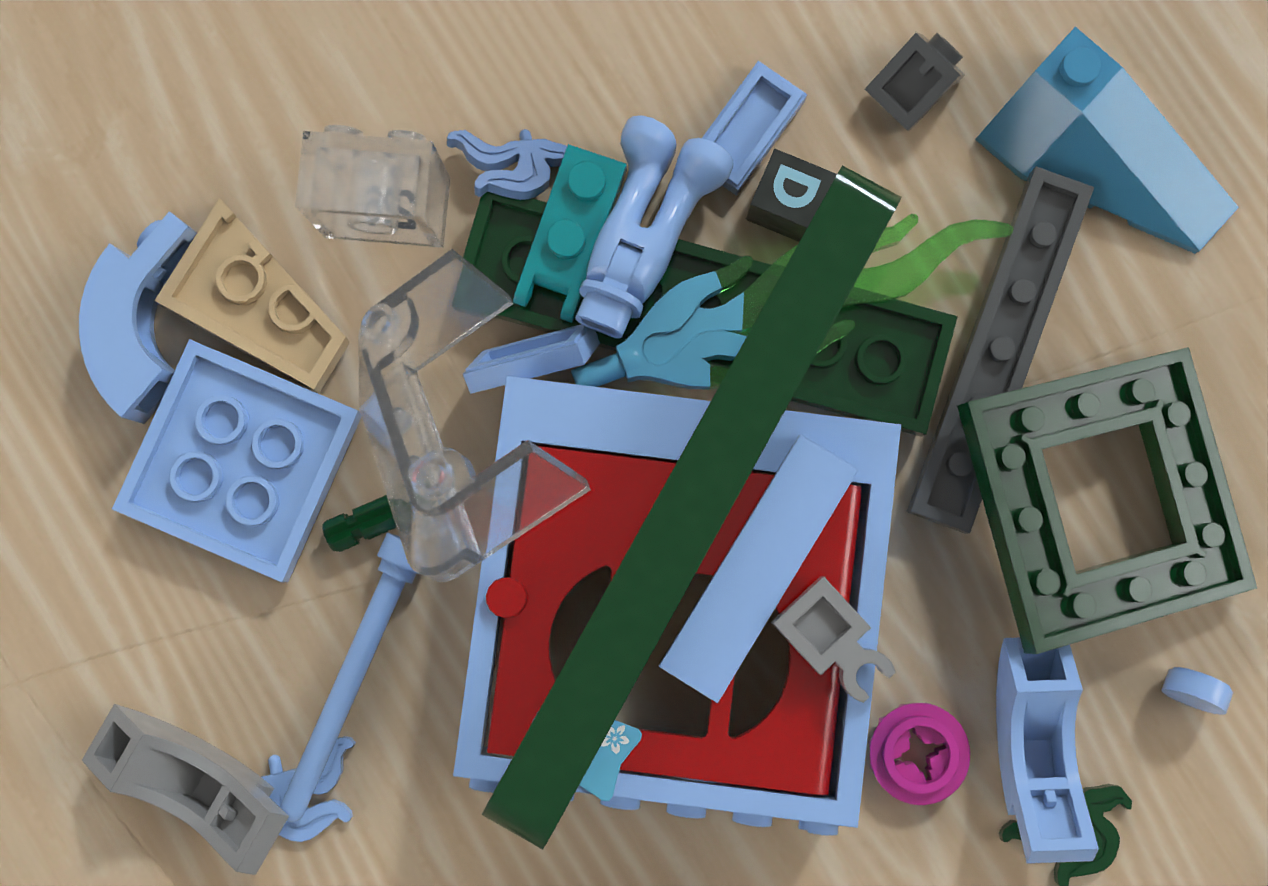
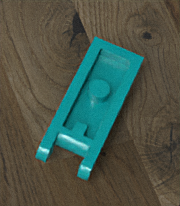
[513,144,627,323]

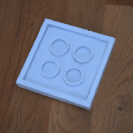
[112,339,363,583]

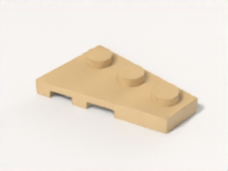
[154,198,350,394]

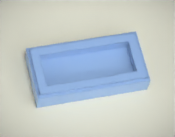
[702,61,807,196]
[463,324,600,394]

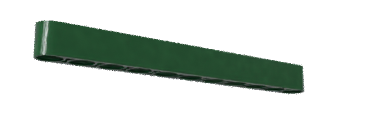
[482,165,902,850]

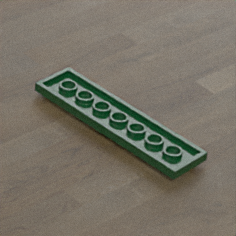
[450,192,958,437]

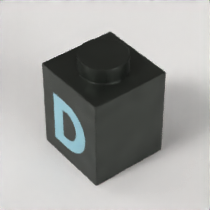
[746,148,837,242]

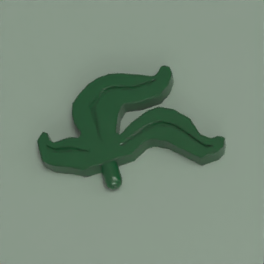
[999,784,1132,886]

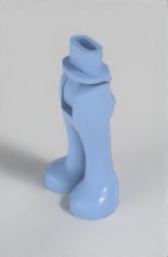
[575,115,733,338]

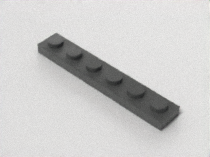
[907,166,1094,534]

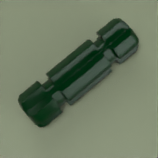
[322,478,443,552]

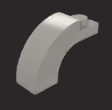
[82,704,289,875]

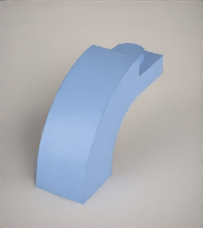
[79,211,197,424]
[996,637,1099,863]

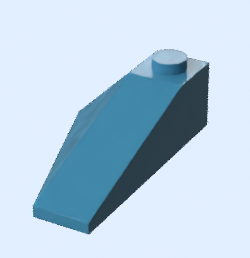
[975,27,1239,254]

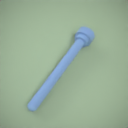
[280,532,433,822]

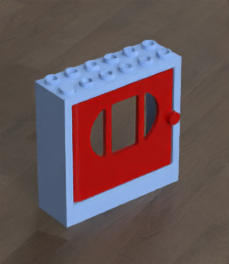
[453,376,901,835]

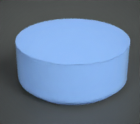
[1161,667,1233,715]

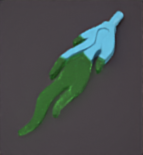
[571,214,1013,390]

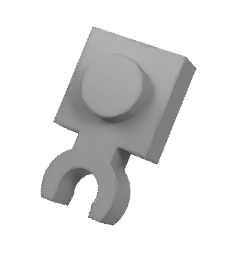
[771,576,896,703]

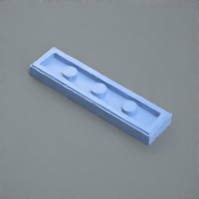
[659,434,859,703]

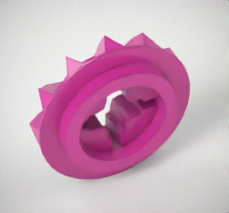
[868,703,970,805]

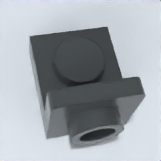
[864,33,965,131]

